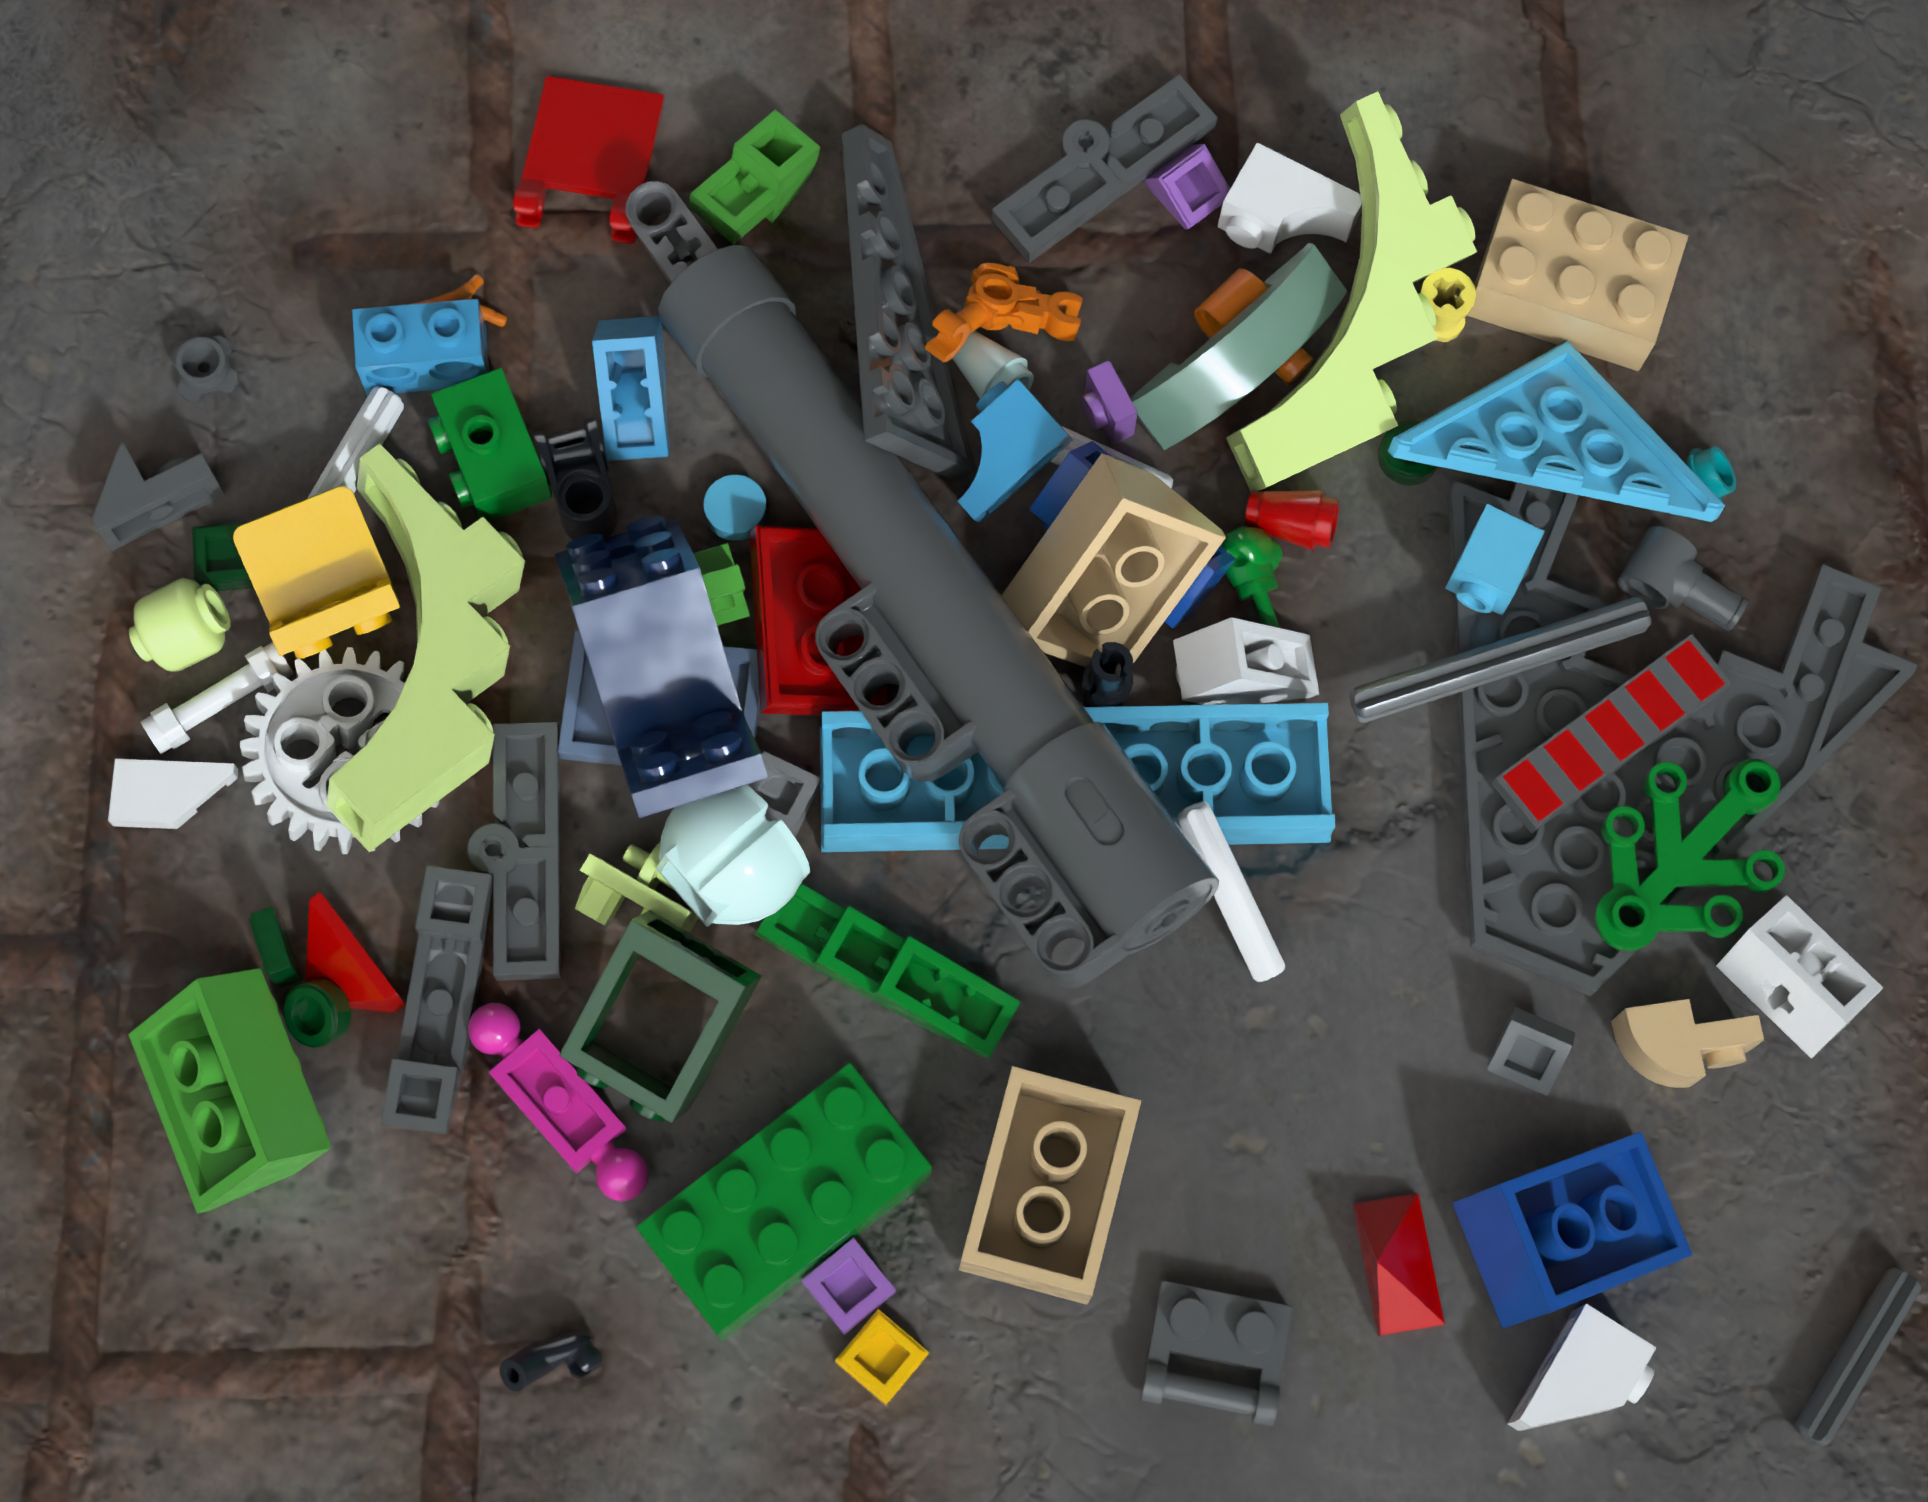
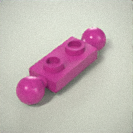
[468,1003,649,1202]

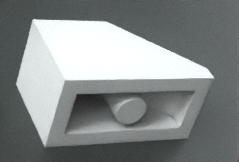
[1173,617,1319,705]
[1507,1304,1656,1431]

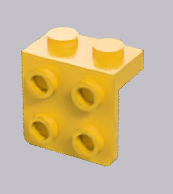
[233,486,400,659]

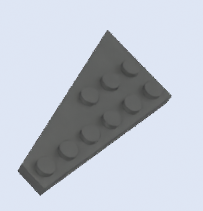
[842,124,975,481]

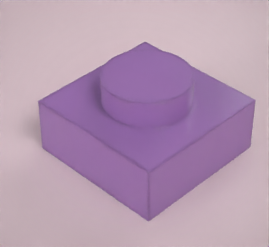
[1080,361,1138,445]
[801,1238,896,1335]

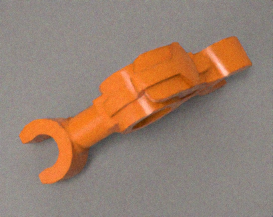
[925,263,1083,362]

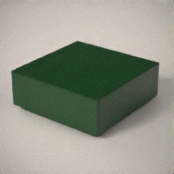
[192,521,254,591]
[249,907,302,988]

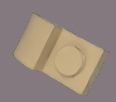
[1611,999,1764,1088]

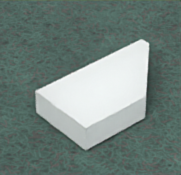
[108,759,238,829]

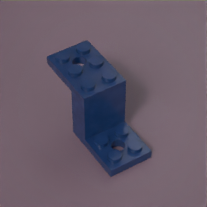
[555,515,768,818]

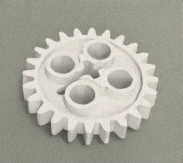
[240,647,439,854]

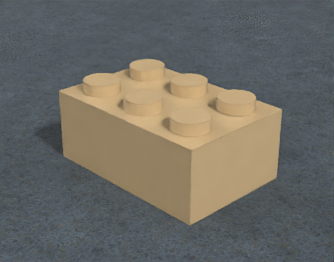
[1467,179,1689,372]
[959,1066,1141,1305]

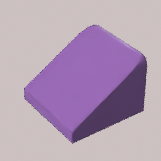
[1144,144,1231,229]

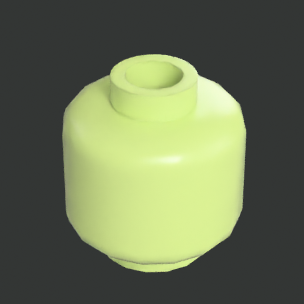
[129,578,231,671]

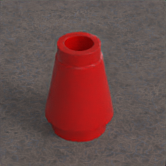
[1245,490,1340,552]

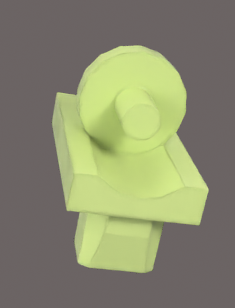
[575,843,698,932]

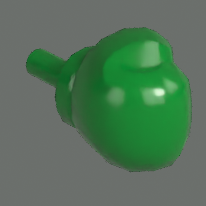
[1220,526,1282,628]

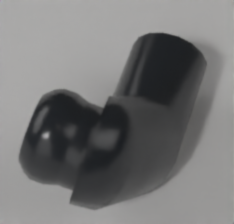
[499,1330,603,1391]

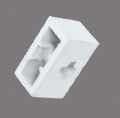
[1716,895,1883,1059]

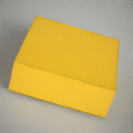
[835,1309,929,1406]

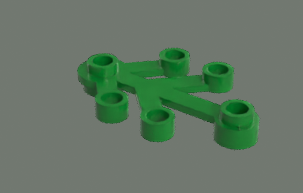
[1594,759,1785,951]

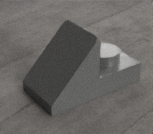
[91,442,225,552]

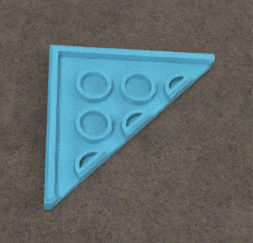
[1388,340,1725,522]

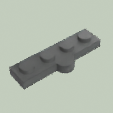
[991,74,1217,263]
[467,722,562,981]

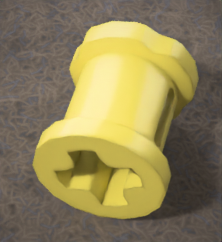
[1420,268,1476,342]

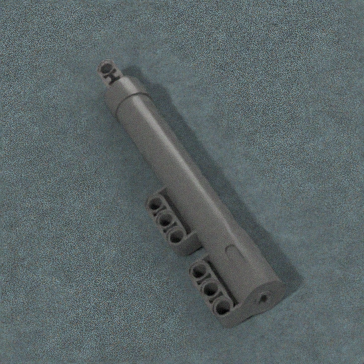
[625,181,1220,988]

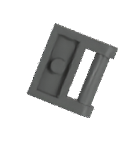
[1140,1281,1293,1427]

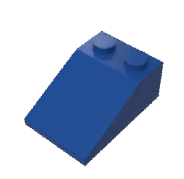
[1452,1131,1693,1329]

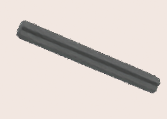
[1349,597,1651,723]

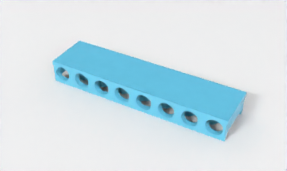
[820,703,1335,852]

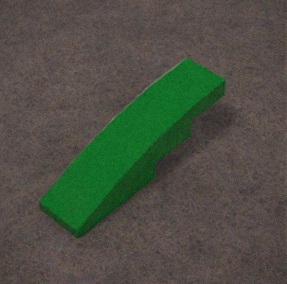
[754,883,1020,1059]

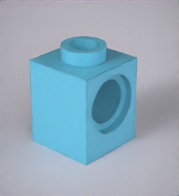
[1445,504,1545,616]

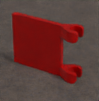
[513,76,665,244]

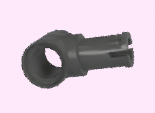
[1617,526,1749,632]

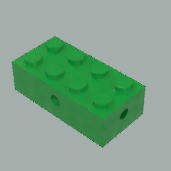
[636,1063,932,1342]

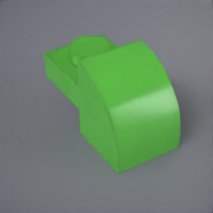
[689,109,820,245]
[693,543,750,626]

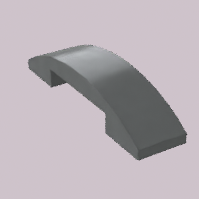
[380,866,492,1135]

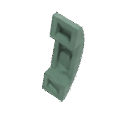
[1130,243,1348,450]

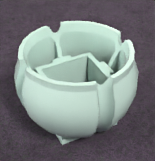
[656,785,810,927]

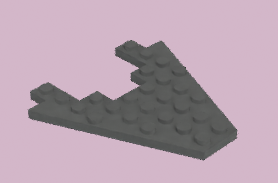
[1447,480,1918,997]

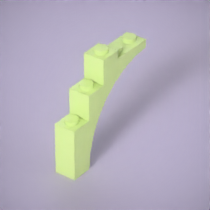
[1226,91,1477,491]
[326,444,525,852]

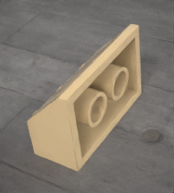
[1002,453,1226,675]

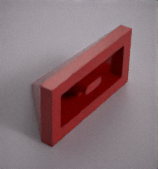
[306,892,406,1014]
[1352,1193,1445,1336]

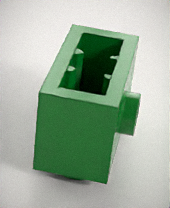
[427,368,552,522]

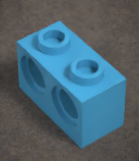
[352,299,489,396]

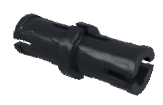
[1082,642,1134,707]

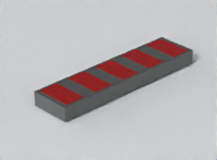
[1491,634,1732,834]

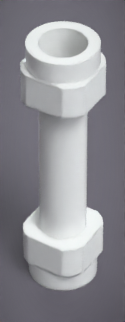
[140,642,294,754]

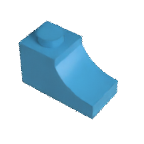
[592,316,670,461]
[958,379,1073,523]

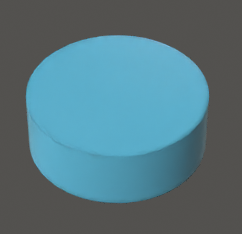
[704,475,767,541]

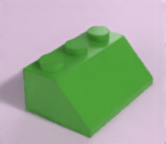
[128,968,332,1214]

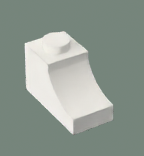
[1218,143,1362,254]

